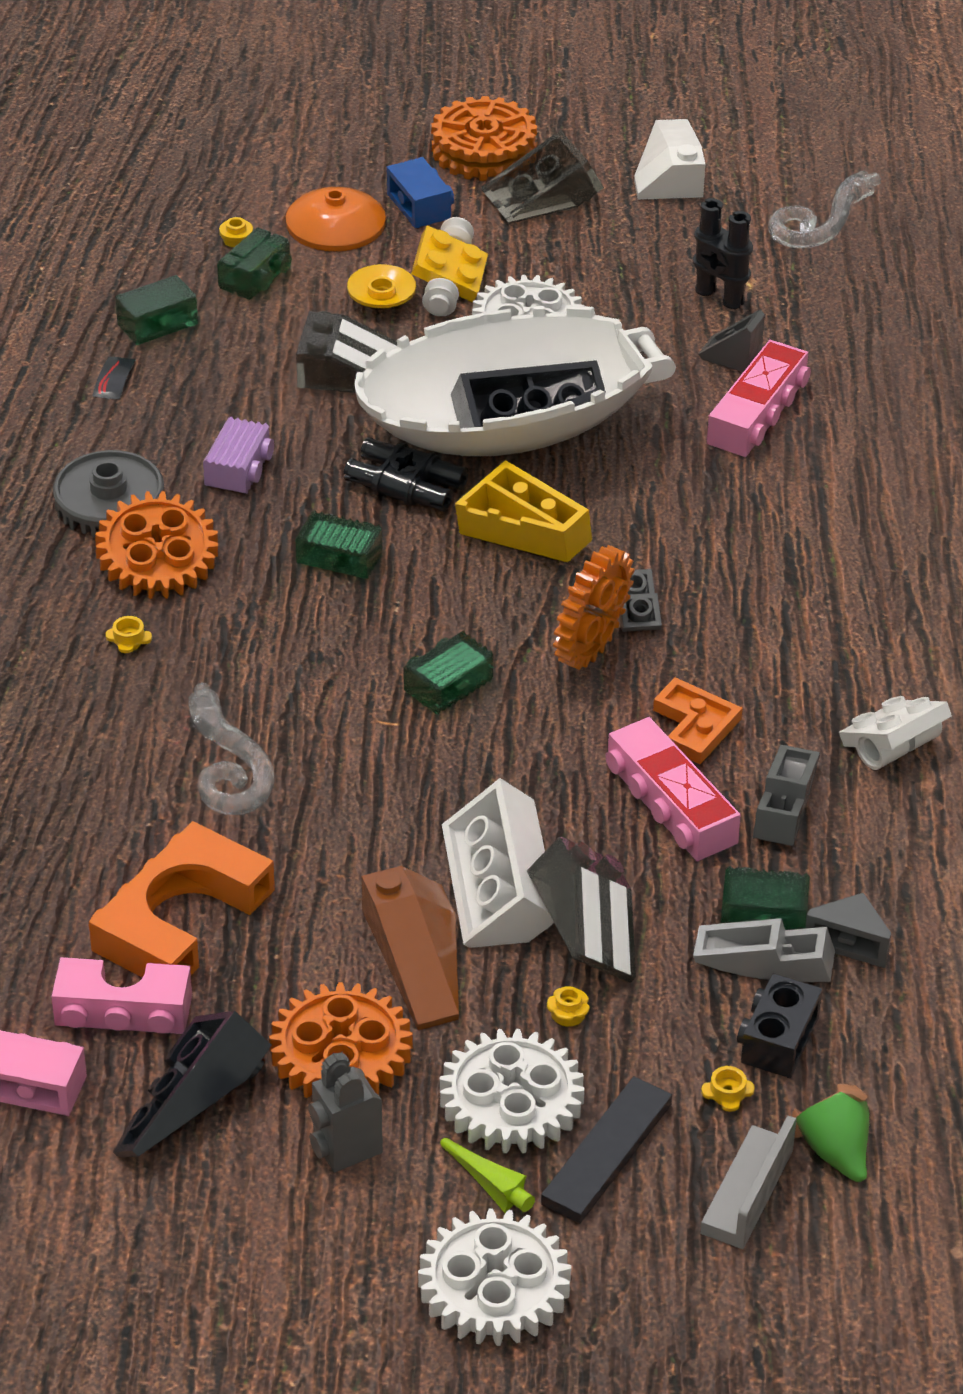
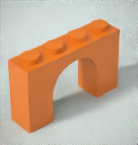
[89,821,275,978]

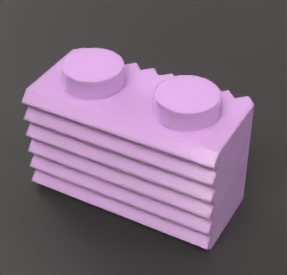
[203,417,274,494]

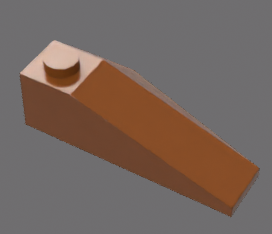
[361,866,459,1030]

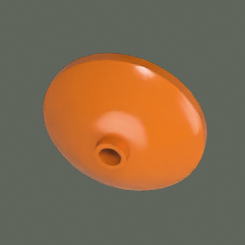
[286,187,386,252]

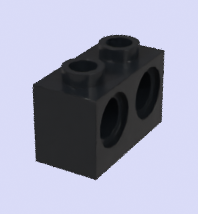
[737,973,822,1079]

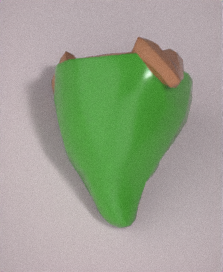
[792,1084,869,1182]

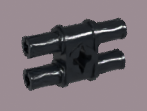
[693,198,753,309]
[344,437,468,512]

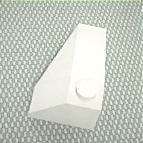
[634,119,705,200]

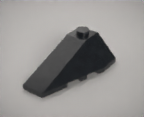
[450,360,606,428]
[113,1011,272,1158]

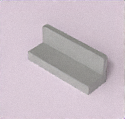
[700,1115,797,1249]

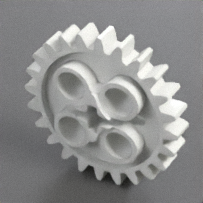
[472,275,584,316]
[440,1029,584,1153]
[418,1208,571,1346]

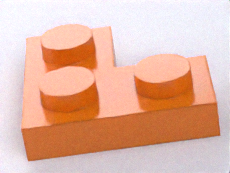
[653,677,743,764]

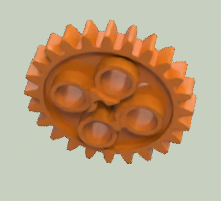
[95,491,218,599]
[553,545,635,670]
[269,982,413,1098]

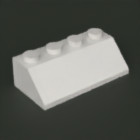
[442,778,559,948]

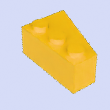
[455,460,592,562]

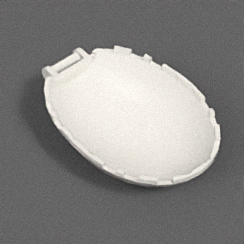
[354,305,676,456]

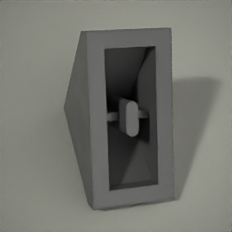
[698,309,765,372]
[805,893,891,968]

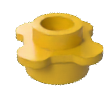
[106,616,152,653]
[701,1066,755,1112]

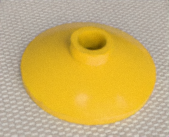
[347,264,416,308]

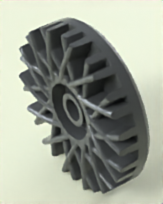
[53,450,164,537]

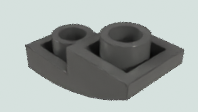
[619,569,662,632]

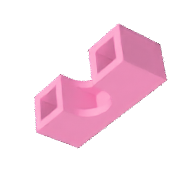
[51,957,192,1034]

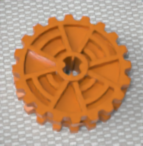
[431,96,537,181]

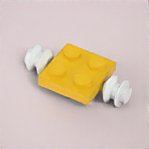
[411,217,488,316]

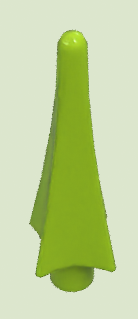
[440,1138,535,1213]

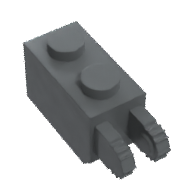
[308,1052,383,1173]

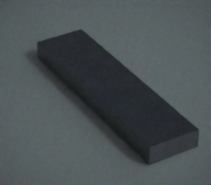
[541,1076,672,1224]

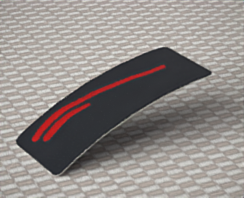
[92,356,136,400]

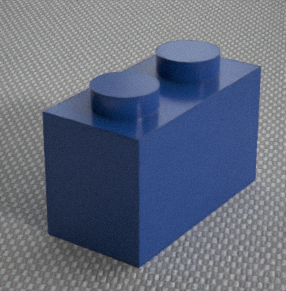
[387,157,454,228]

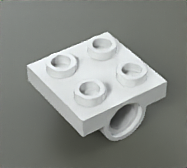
[839,696,952,770]

